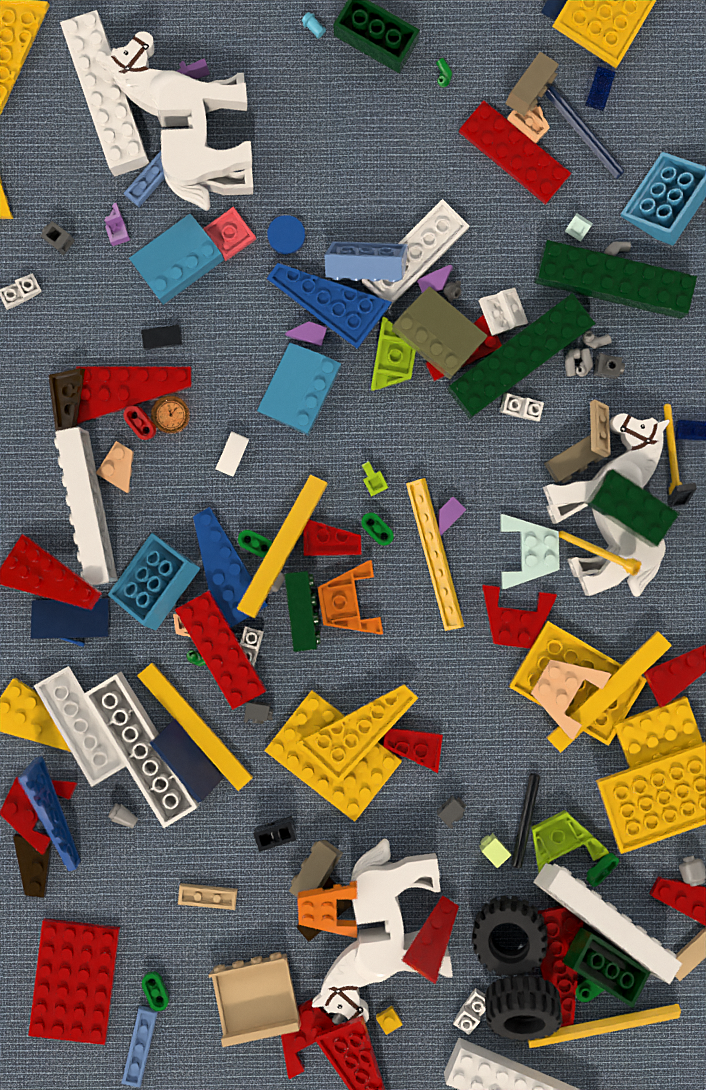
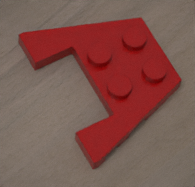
[482,585,557,649]
[0,777,78,855]
[281,998,336,1079]

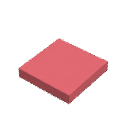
[203,207,256,261]

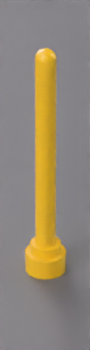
[663,403,682,495]
[559,531,641,576]

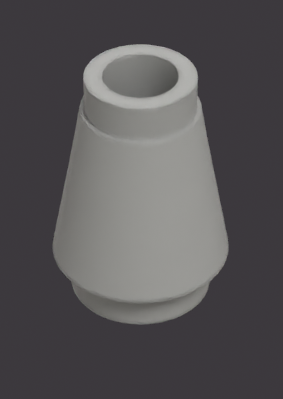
[108,803,138,828]

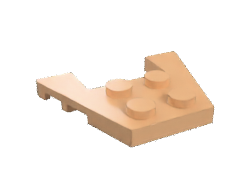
[531,660,611,740]

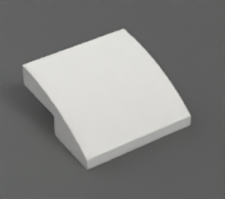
[478,288,528,336]

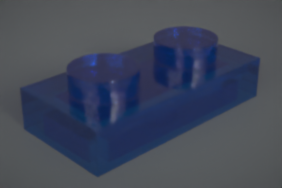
[585,66,616,111]
[675,420,706,441]

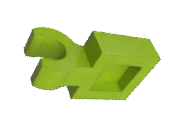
[362,461,388,497]

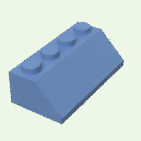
[325,242,408,282]

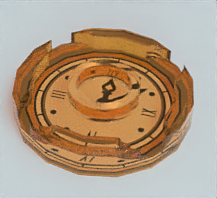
[151,396,190,434]

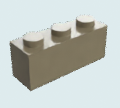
[505,52,559,116]
[544,434,605,483]
[289,840,343,898]

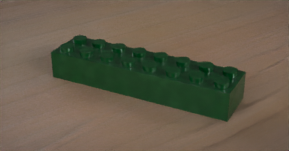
[534,240,697,319]
[447,293,596,419]

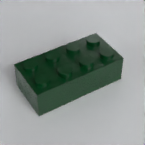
[333,0,420,74]
[585,469,680,547]
[284,571,321,652]
[562,927,651,1008]

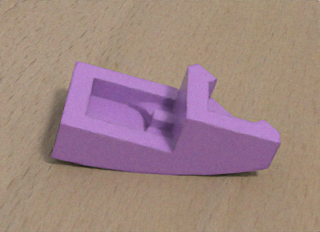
[176,59,210,79]
[104,203,130,246]
[417,265,453,293]
[285,321,327,346]
[436,497,466,536]

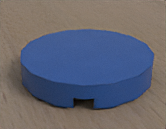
[267,215,305,255]

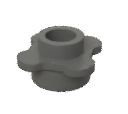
[444,280,461,302]

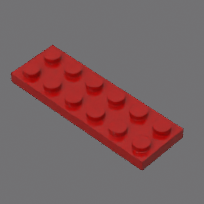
[459,101,571,205]
[175,590,267,710]

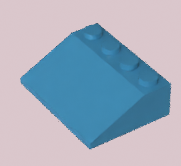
[620,152,706,246]
[129,214,224,305]
[257,343,341,436]
[108,533,200,630]

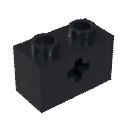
[253,816,297,852]

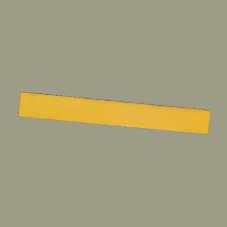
[237,475,328,618]
[406,478,464,631]
[546,631,672,753]
[137,662,253,791]
[528,1004,681,1048]

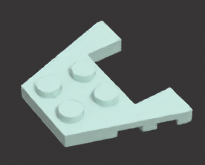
[500,514,559,589]

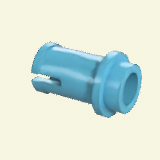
[302,12,326,39]

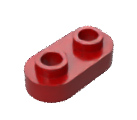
[123,406,156,440]

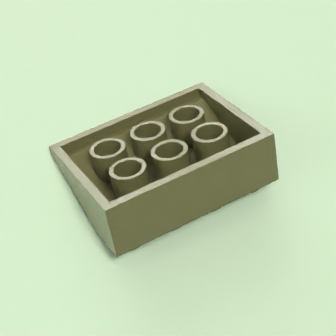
[392,286,487,380]

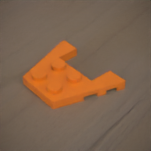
[317,560,383,635]
[298,881,357,938]

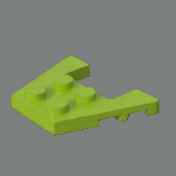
[531,810,609,873]

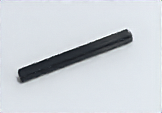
[511,773,540,868]

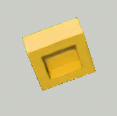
[376,1006,402,1035]

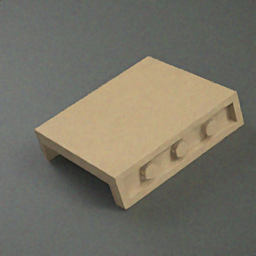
[209,952,301,1047]

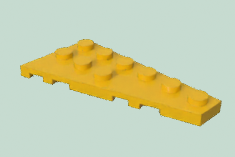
[0,0,50,115]
[0,678,71,752]
[296,684,418,783]

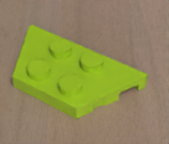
[370,317,416,391]

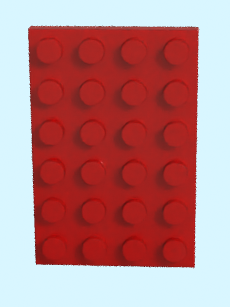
[28,918,120,1045]

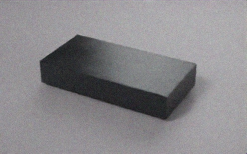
[141,325,183,350]
[667,483,697,507]

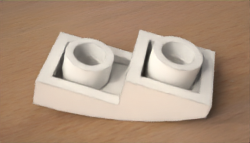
[0,273,41,310]
[500,393,544,421]
[216,431,249,476]
[240,627,264,667]
[453,988,485,1035]

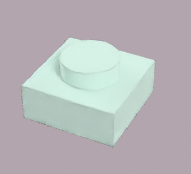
[565,213,593,242]

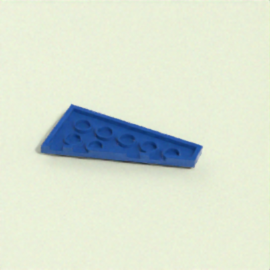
[266,263,392,349]
[193,507,268,627]
[18,756,81,871]

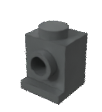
[40,221,75,256]
[593,353,625,379]
[244,700,274,724]
[436,795,467,829]

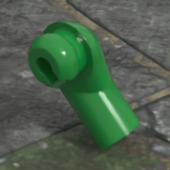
[436,58,453,88]
[186,650,206,666]

